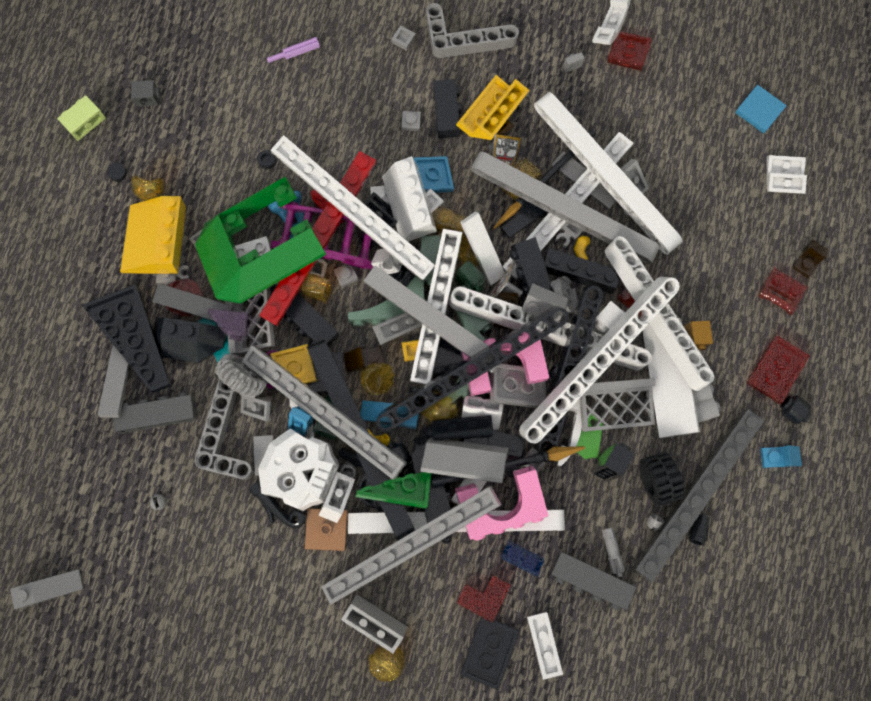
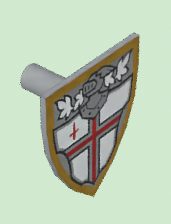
[488,134,521,166]
[489,264,523,298]

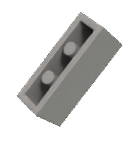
[341,594,408,653]

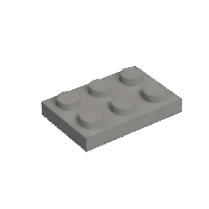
[490,364,546,408]

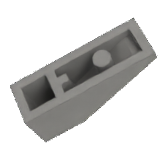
[10,569,84,609]

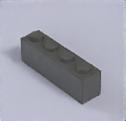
[113,393,198,434]
[550,552,636,612]

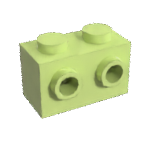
[57,95,106,141]

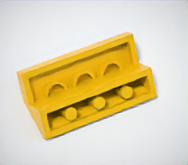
[456,75,530,140]

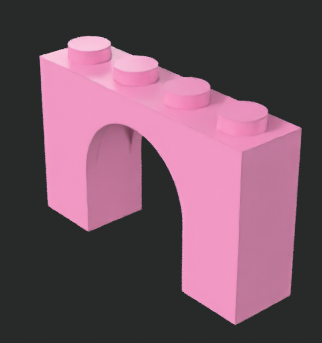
[461,332,549,396]
[455,466,548,540]

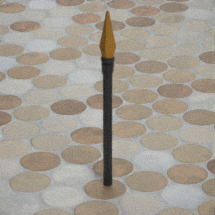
[493,130,596,229]
[431,446,585,486]

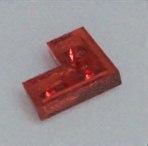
[456,576,511,623]

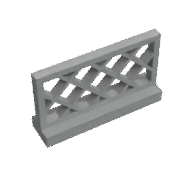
[225,287,275,356]
[580,378,655,432]

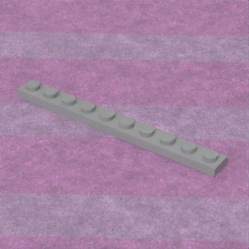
[242,345,407,479]
[321,486,501,605]

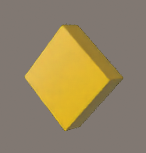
[402,340,419,362]

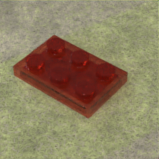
[746,335,810,404]

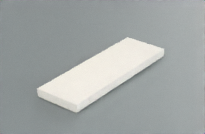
[642,318,700,438]

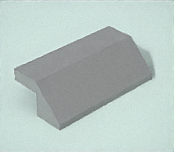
[421,437,509,483]

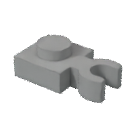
[555,222,583,248]
[156,265,190,284]

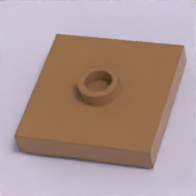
[305,509,348,551]

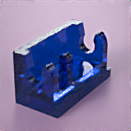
[500,540,545,577]

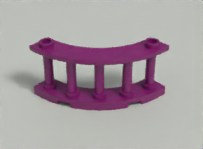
[270,202,373,270]

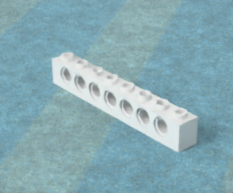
[410,229,462,385]

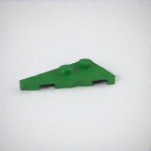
[356,472,431,508]

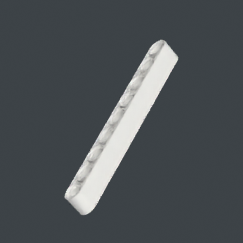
[605,236,714,391]

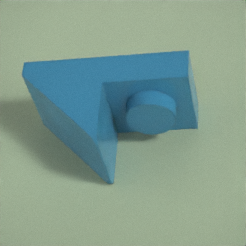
[288,406,314,437]
[760,445,802,468]

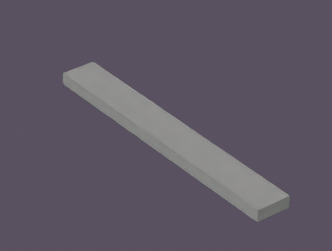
[364,265,498,373]

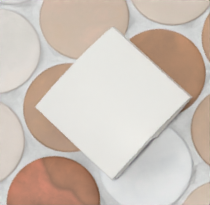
[766,155,807,194]

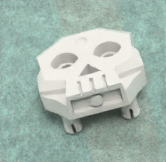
[258,429,339,511]

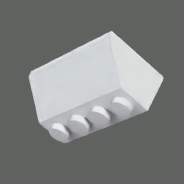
[382,156,437,242]

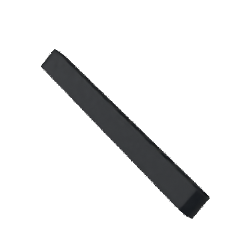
[376,306,569,432]
[306,339,415,541]

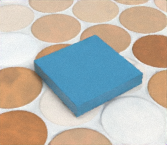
[735,85,787,133]
[413,156,454,193]

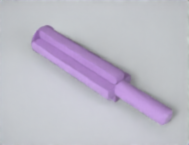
[267,37,320,63]

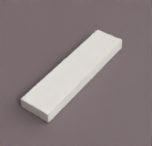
[460,212,505,285]

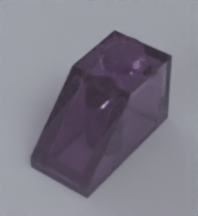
[208,309,249,341]

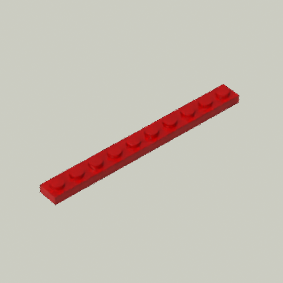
[259,151,377,326]

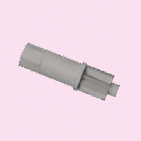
[602,528,625,577]

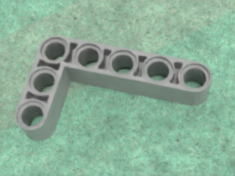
[426,3,519,58]
[195,379,254,480]

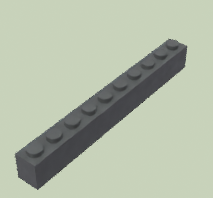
[631,409,764,582]

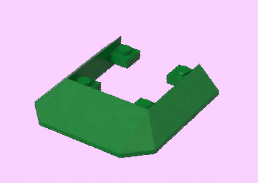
[195,176,326,304]

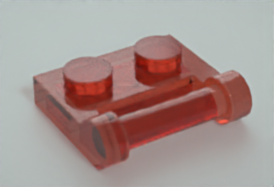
[758,268,808,315]

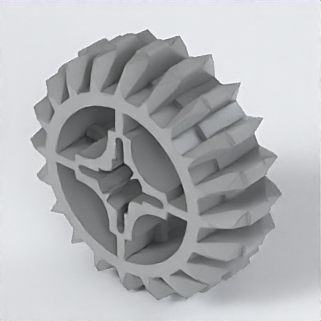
[215,354,268,398]

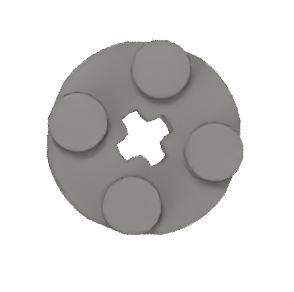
[551,276,578,314]

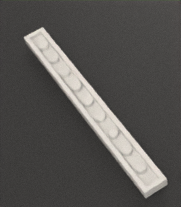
[502,132,633,280]
[271,135,435,281]

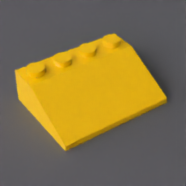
[120,196,186,274]

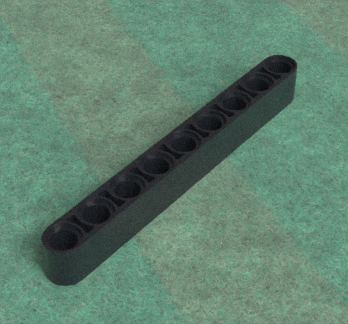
[535,285,603,453]

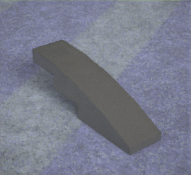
[152,284,234,326]

